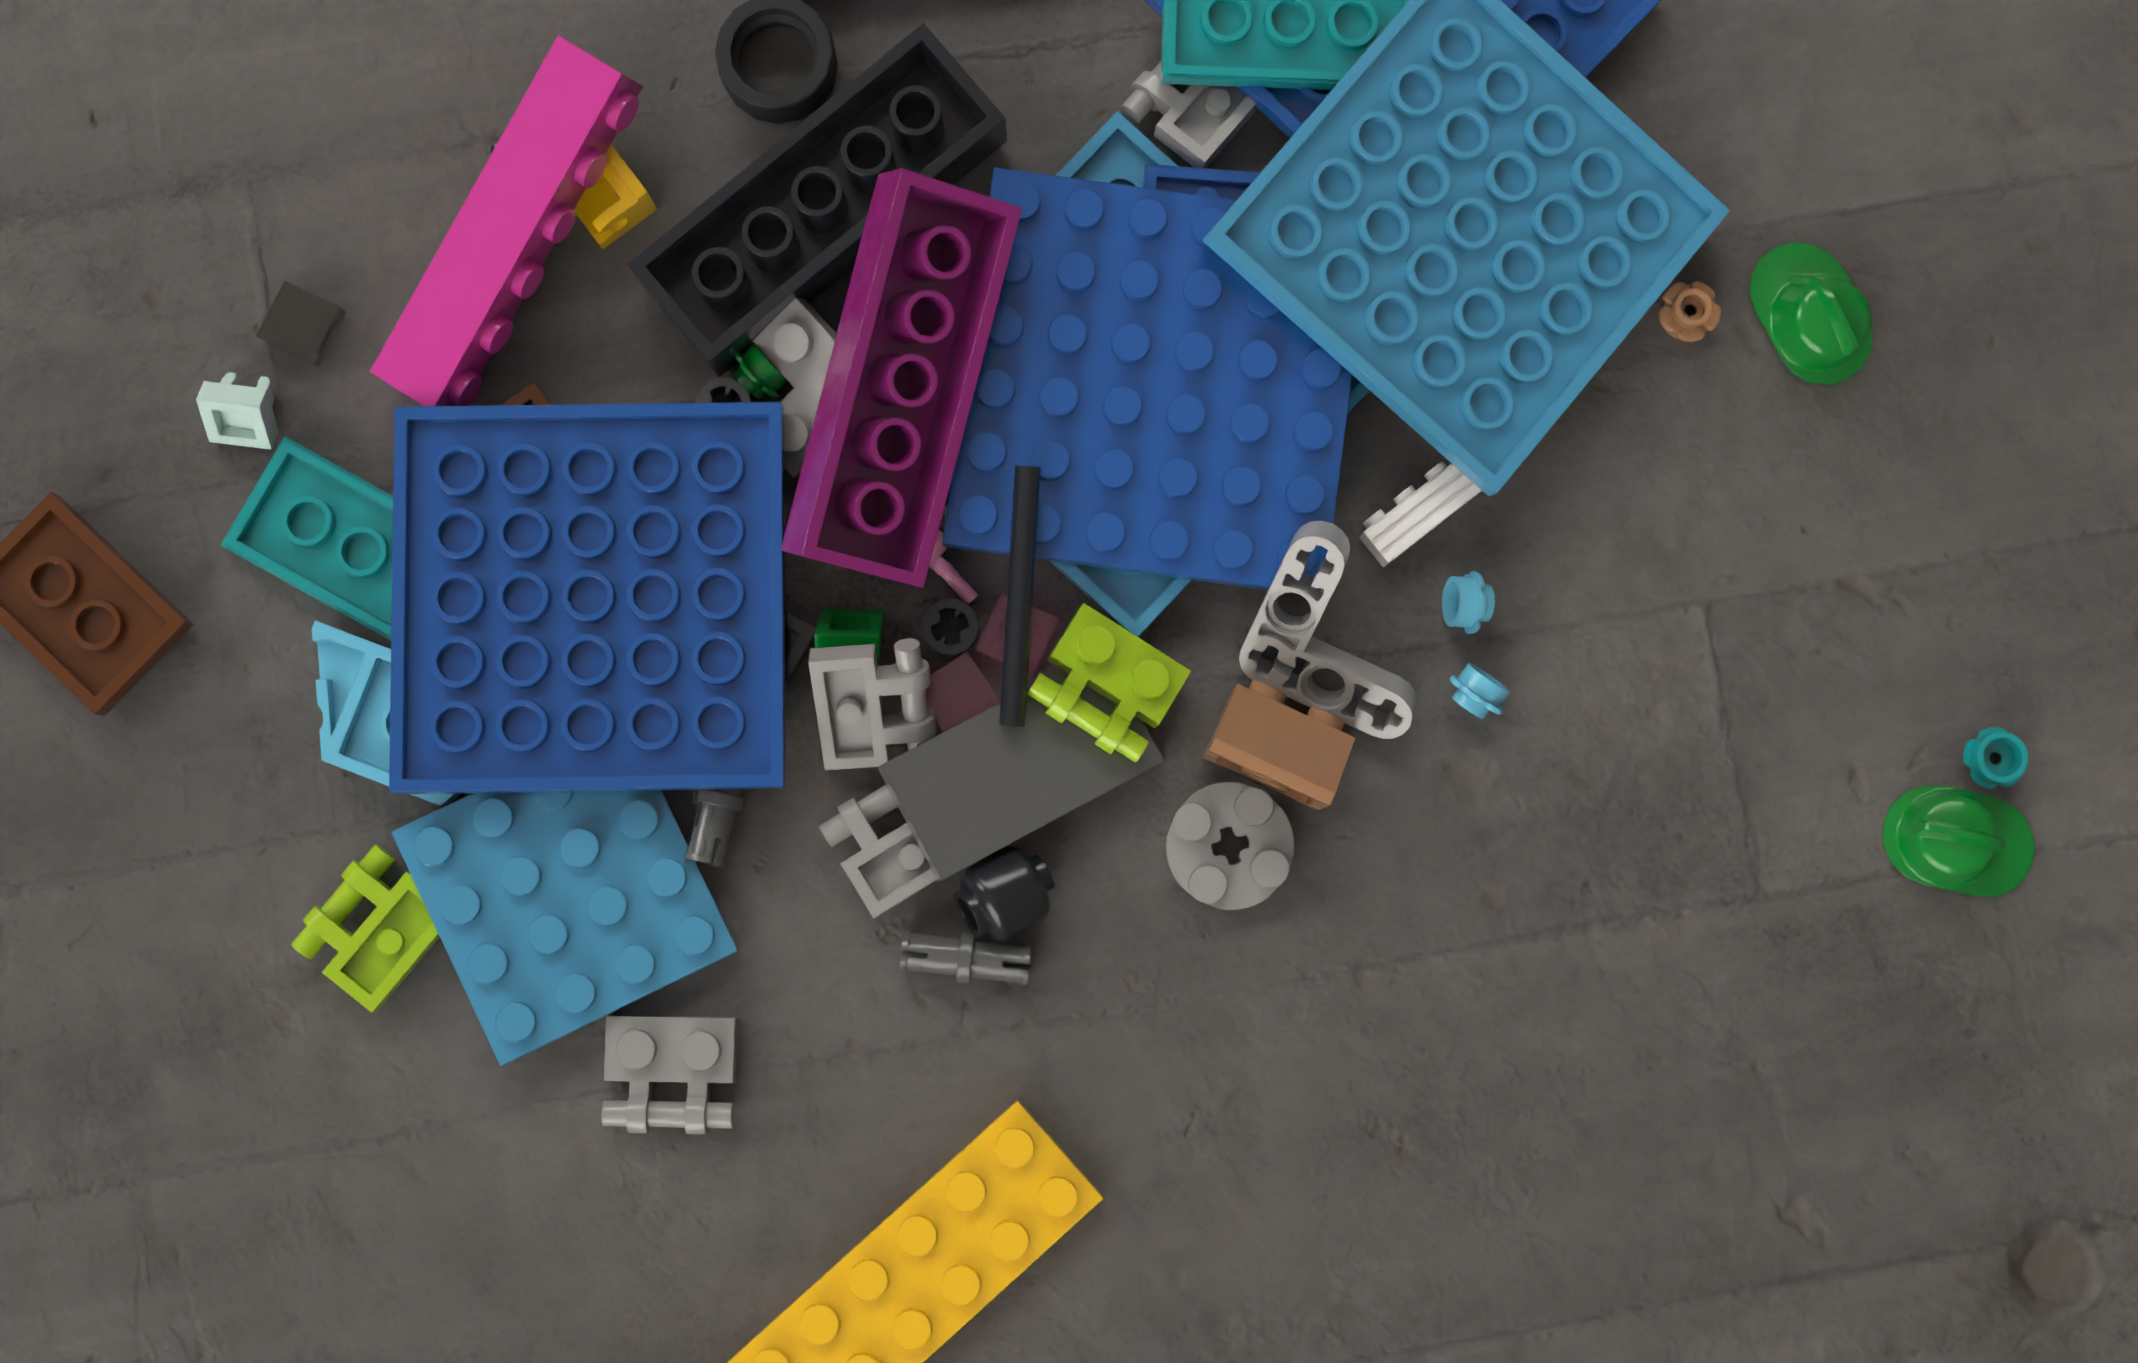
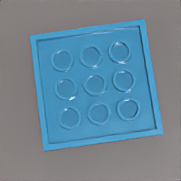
[391,790,738,1066]

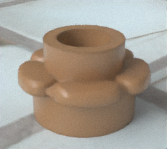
[1658,281,1721,342]

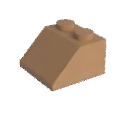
[1202,680,1355,810]

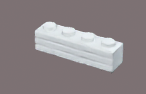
[1359,461,1482,568]

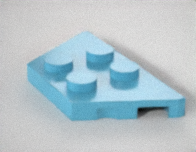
[312,620,462,807]

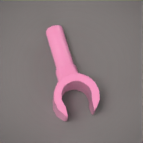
[929,530,978,605]

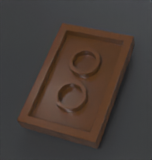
[0,492,194,716]

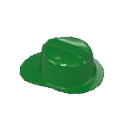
[1749,242,1873,385]
[1882,786,2034,897]

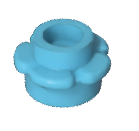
[1442,571,1495,634]
[1450,662,1511,719]

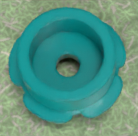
[1963,727,2028,789]

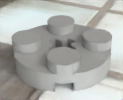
[1165,782,1294,910]

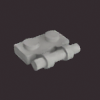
[1120,61,1258,168]
[808,638,937,770]
[819,785,937,919]
[601,1015,738,1135]

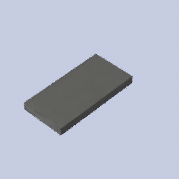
[878,671,1164,882]

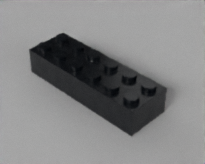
[627,23,1007,377]

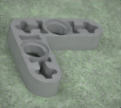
[1239,521,1418,739]

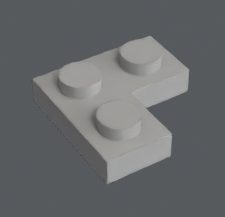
[753,298,837,478]

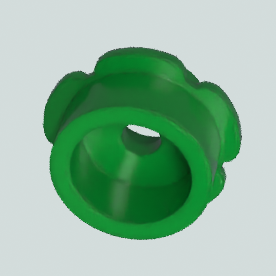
[734,343,788,399]

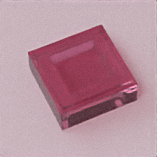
[975,592,1060,678]
[926,651,1000,732]

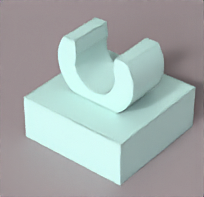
[196,372,279,450]

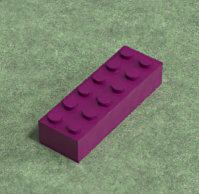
[780,168,1022,588]

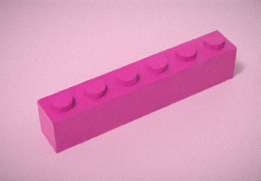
[370,35,644,406]

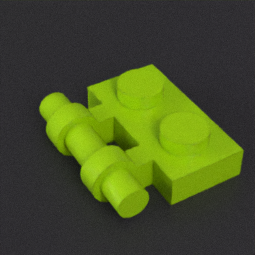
[1027,603,1191,763]
[291,843,440,1013]

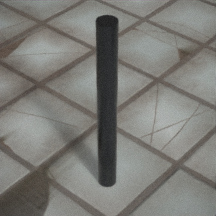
[999,466,1041,727]

